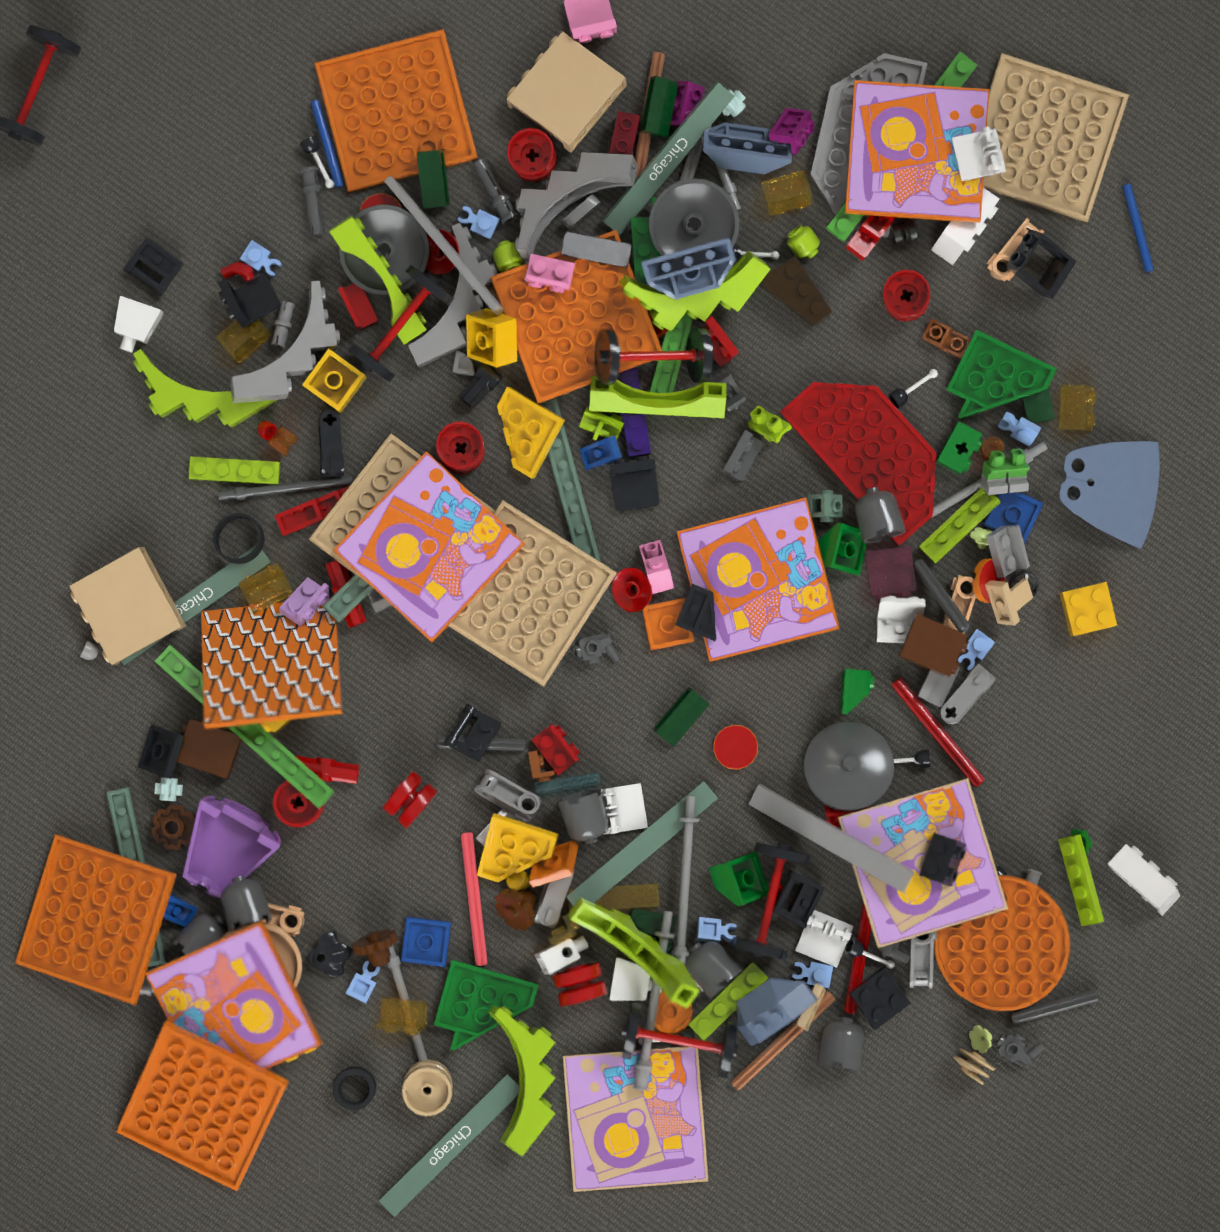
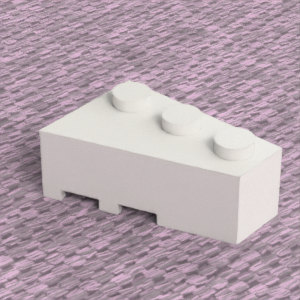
[931,188,999,265]
[1108,844,1180,916]

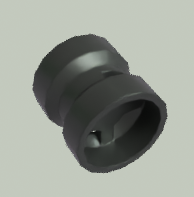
[891,220,918,247]

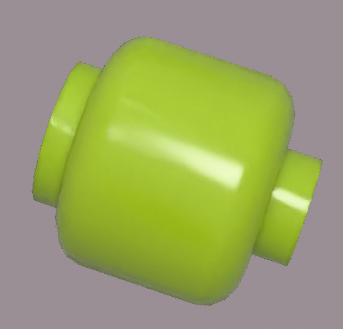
[787,225,820,259]
[493,240,525,273]

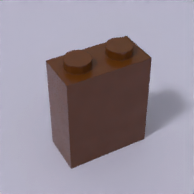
[898,614,969,678]
[177,719,242,779]

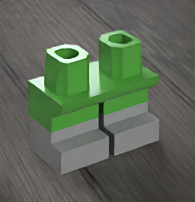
[981,448,1030,495]

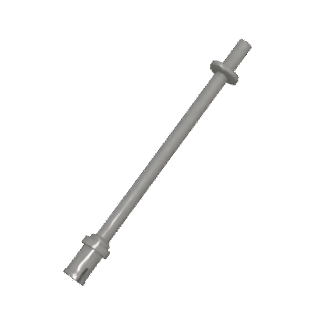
[671,796,699,967]
[633,910,675,1091]

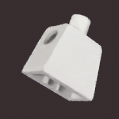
[114,296,164,353]
[534,936,589,975]
[609,956,661,1001]

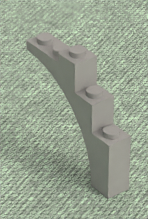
[515,152,638,260]
[408,223,498,368]
[230,281,340,403]

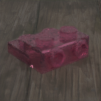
[865,546,916,600]

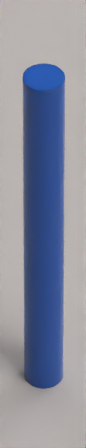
[310,100,344,188]
[1122,184,1154,272]

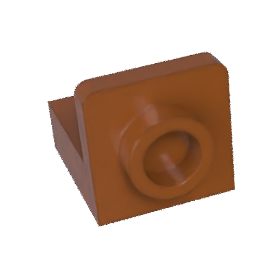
[528,751,555,782]

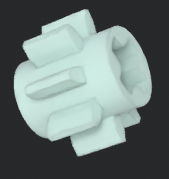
[722,89,746,117]
[154,777,183,801]

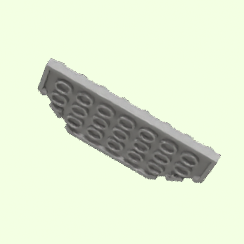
[810,53,927,238]

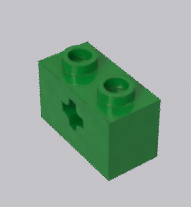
[936,421,983,475]

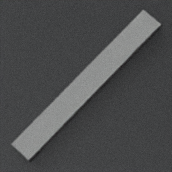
[384,176,504,316]
[749,784,915,893]

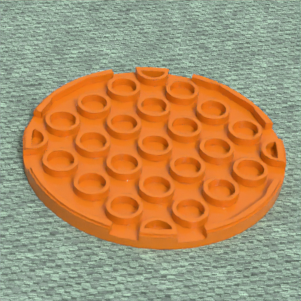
[934,875,1070,1011]

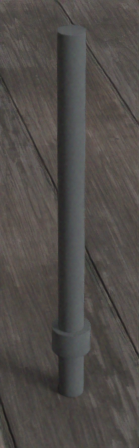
[218,476,353,501]

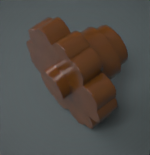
[151,804,196,850]
[495,888,536,931]
[352,929,398,967]

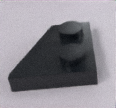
[675,583,717,641]

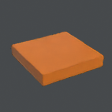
[642,598,695,650]
[529,840,578,887]

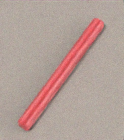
[461,832,488,966]

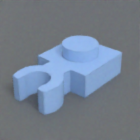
[458,206,500,240]
[240,240,282,277]
[998,412,1041,447]
[957,629,995,670]
[697,917,737,943]
[345,961,380,1004]
[792,961,833,988]

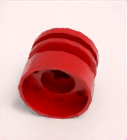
[507,128,557,182]
[883,269,930,322]
[436,422,485,474]

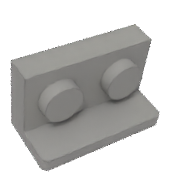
[986,525,1030,578]

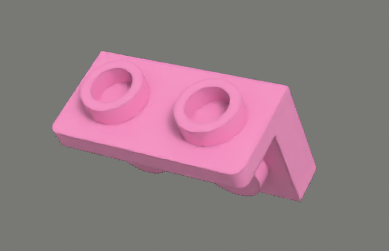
[525,254,575,293]

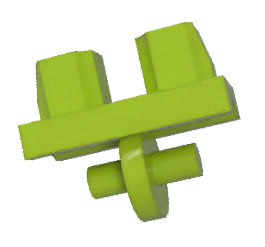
[747,406,792,443]
[579,407,624,441]

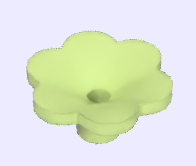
[970,527,993,549]
[969,1025,992,1054]

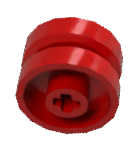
[382,771,438,829]
[273,781,325,827]
[552,962,608,1006]

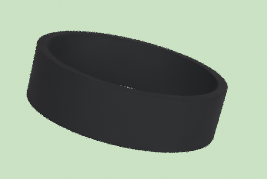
[213,513,264,564]

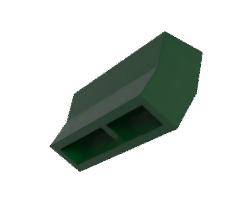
[640,76,678,138]
[417,149,450,209]
[1023,388,1055,424]
[652,687,710,747]

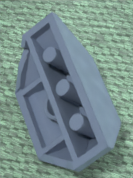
[703,122,792,174]
[641,238,735,300]
[737,978,818,1046]

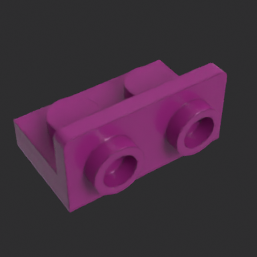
[670,81,705,127]
[769,108,814,154]

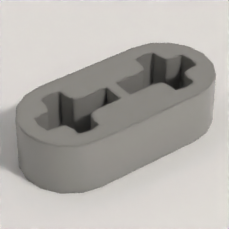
[562,194,601,231]

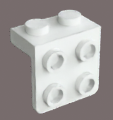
[877,596,925,643]

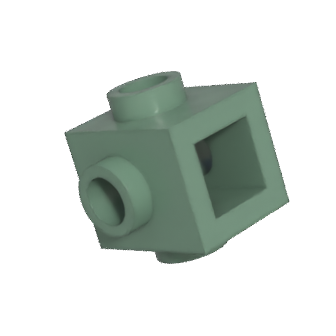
[808,490,843,522]

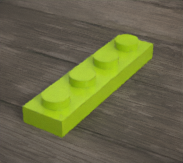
[189,456,280,485]
[919,487,1001,564]
[1058,834,1104,926]
[688,961,768,1041]

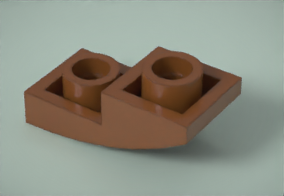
[922,319,971,360]

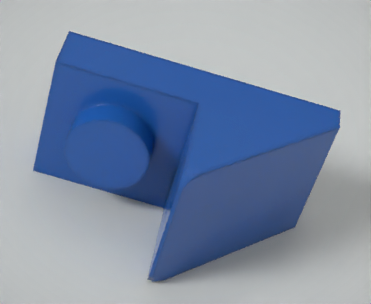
[579,436,622,470]
[163,893,198,927]

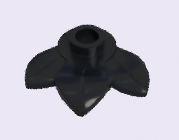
[308,931,353,977]

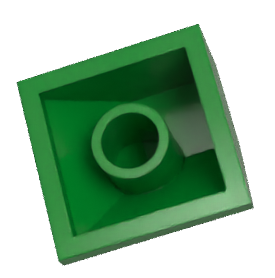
[818,523,867,576]
[839,669,874,715]
[709,852,769,906]

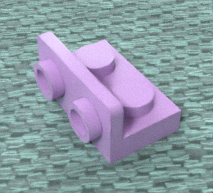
[279,577,329,627]

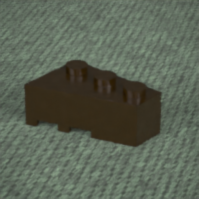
[759,256,832,327]

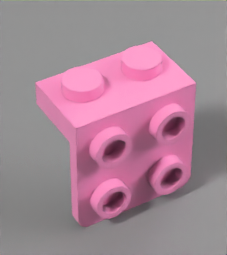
[564,0,617,44]

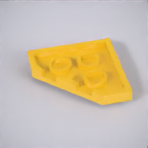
[497,387,565,479]
[477,813,558,882]

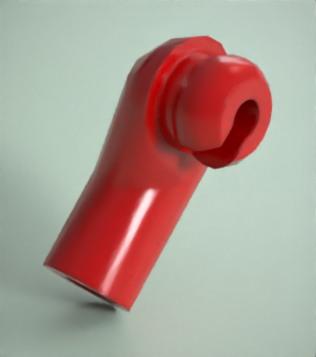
[220,262,254,281]

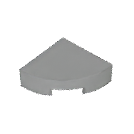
[452,350,475,377]

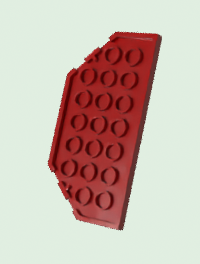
[779,382,936,546]

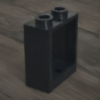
[1006,229,1077,299]

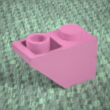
[639,540,674,594]

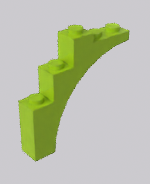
[619,251,770,331]
[133,349,277,428]
[568,897,700,1008]
[488,1006,556,1156]

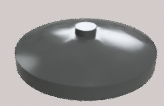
[649,179,739,256]
[339,204,429,295]
[804,722,894,812]

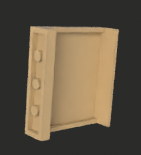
[507,31,627,153]
[69,547,186,665]

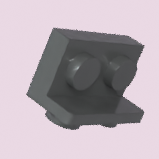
[723,430,763,481]

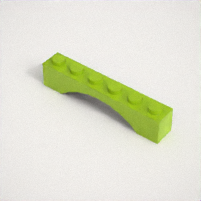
[329,215,427,345]
[589,376,726,418]

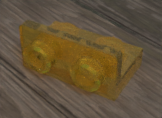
[761,170,812,215]
[216,319,272,364]
[1059,385,1096,432]
[238,564,293,614]
[549,913,579,947]
[376,997,427,1035]

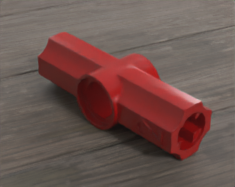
[325,560,367,628]
[295,755,360,784]

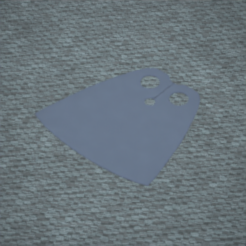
[1060,441,1160,549]

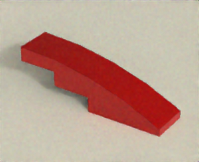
[845,215,896,261]
[274,486,350,536]

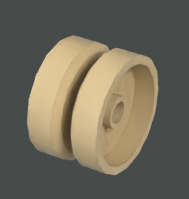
[402,1059,453,1116]

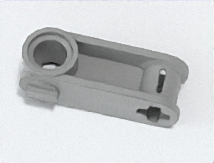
[941,664,996,725]
[474,769,541,822]
[533,871,574,929]
[908,930,937,989]

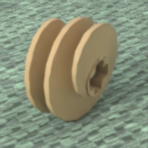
[953,1048,995,1085]

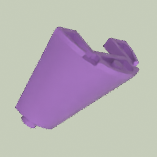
[183,796,281,899]

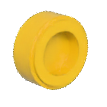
[506,870,530,892]

